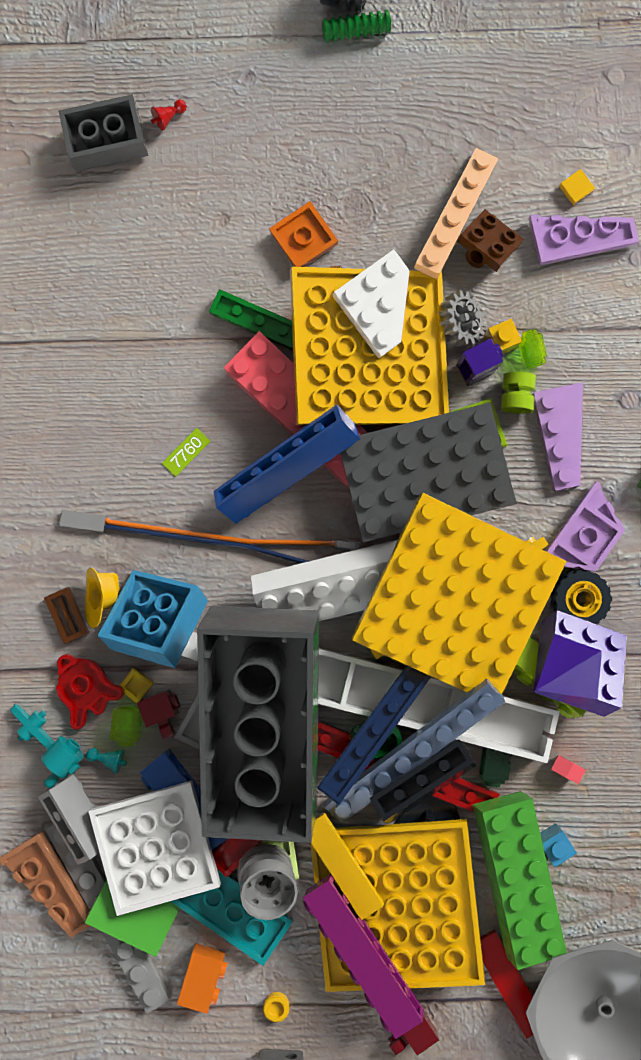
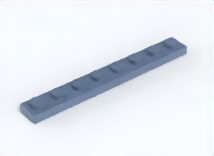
[325,678,505,824]

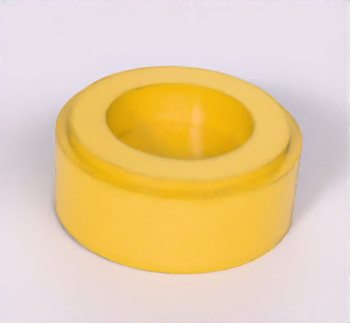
[263,992,290,1022]

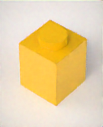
[483,318,522,355]

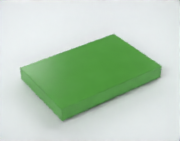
[84,878,180,957]

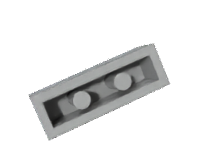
[38,774,100,865]

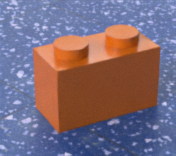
[177,943,228,1014]

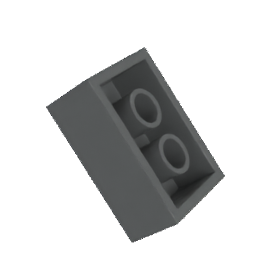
[58,94,149,172]

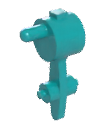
[10,704,84,788]

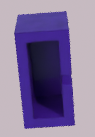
[456,339,503,387]

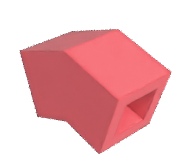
[551,755,585,784]

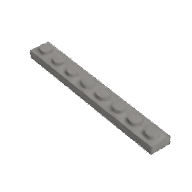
[45,824,171,1014]

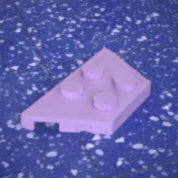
[546,481,625,572]

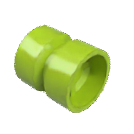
[500,372,537,414]

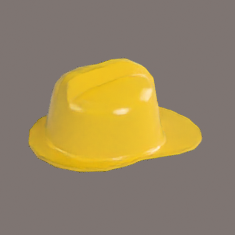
[84,567,119,628]

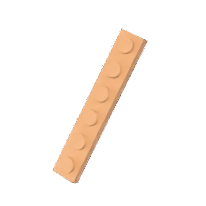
[414,148,498,279]

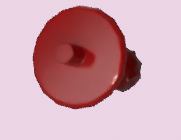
[151,99,187,131]

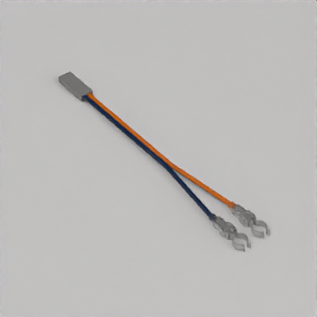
[59,510,377,564]

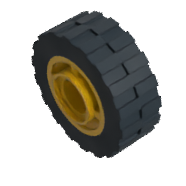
[551,570,612,624]

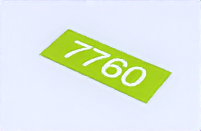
[162,428,211,477]

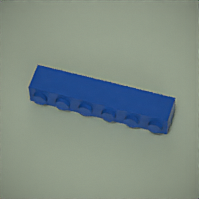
[213,404,360,524]

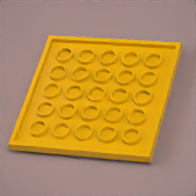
[290,267,449,425]
[351,492,567,694]
[311,819,485,992]

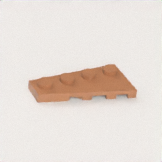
[0,831,90,938]

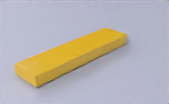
[311,813,384,920]

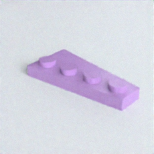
[532,382,583,492]

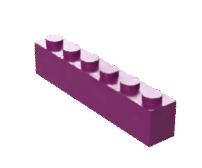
[303,873,424,1039]

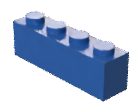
[140,748,227,850]

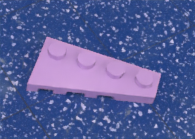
[528,214,639,266]

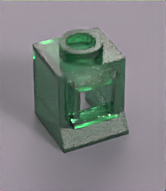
[478,747,513,788]

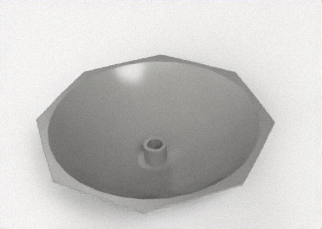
[526,940,641,1060]

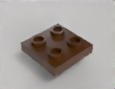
[457,209,524,272]

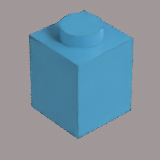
[540,823,577,867]

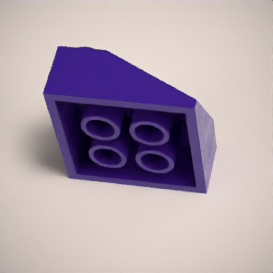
[533,610,627,717]

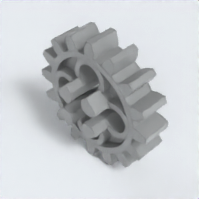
[439,290,486,348]

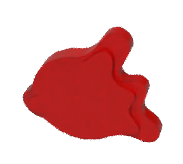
[56,654,125,730]

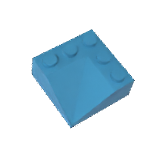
[98,570,208,668]

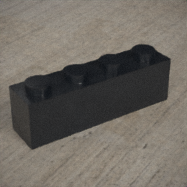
[370,739,477,824]

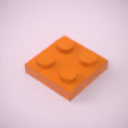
[269,201,339,267]

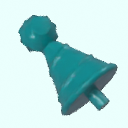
[86,748,127,775]

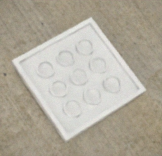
[88,781,221,916]

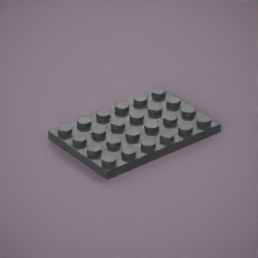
[340,403,517,543]

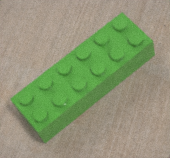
[472,791,567,970]

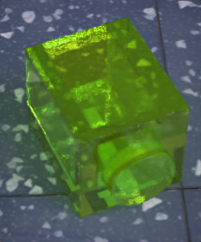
[110,706,143,746]

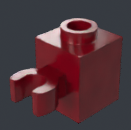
[137,689,180,740]
[388,1011,439,1056]

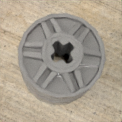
[237,844,298,920]

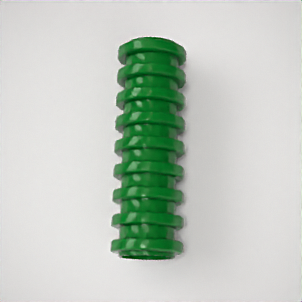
[322,9,391,43]

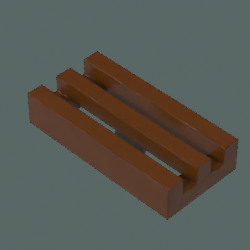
[44,587,90,644]

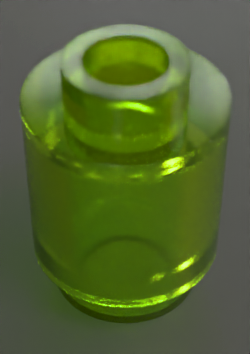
[519,329,548,368]

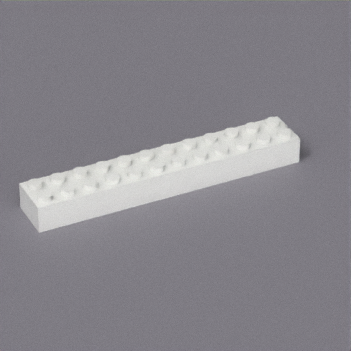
[318,647,560,763]

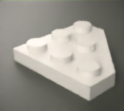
[332,250,409,359]

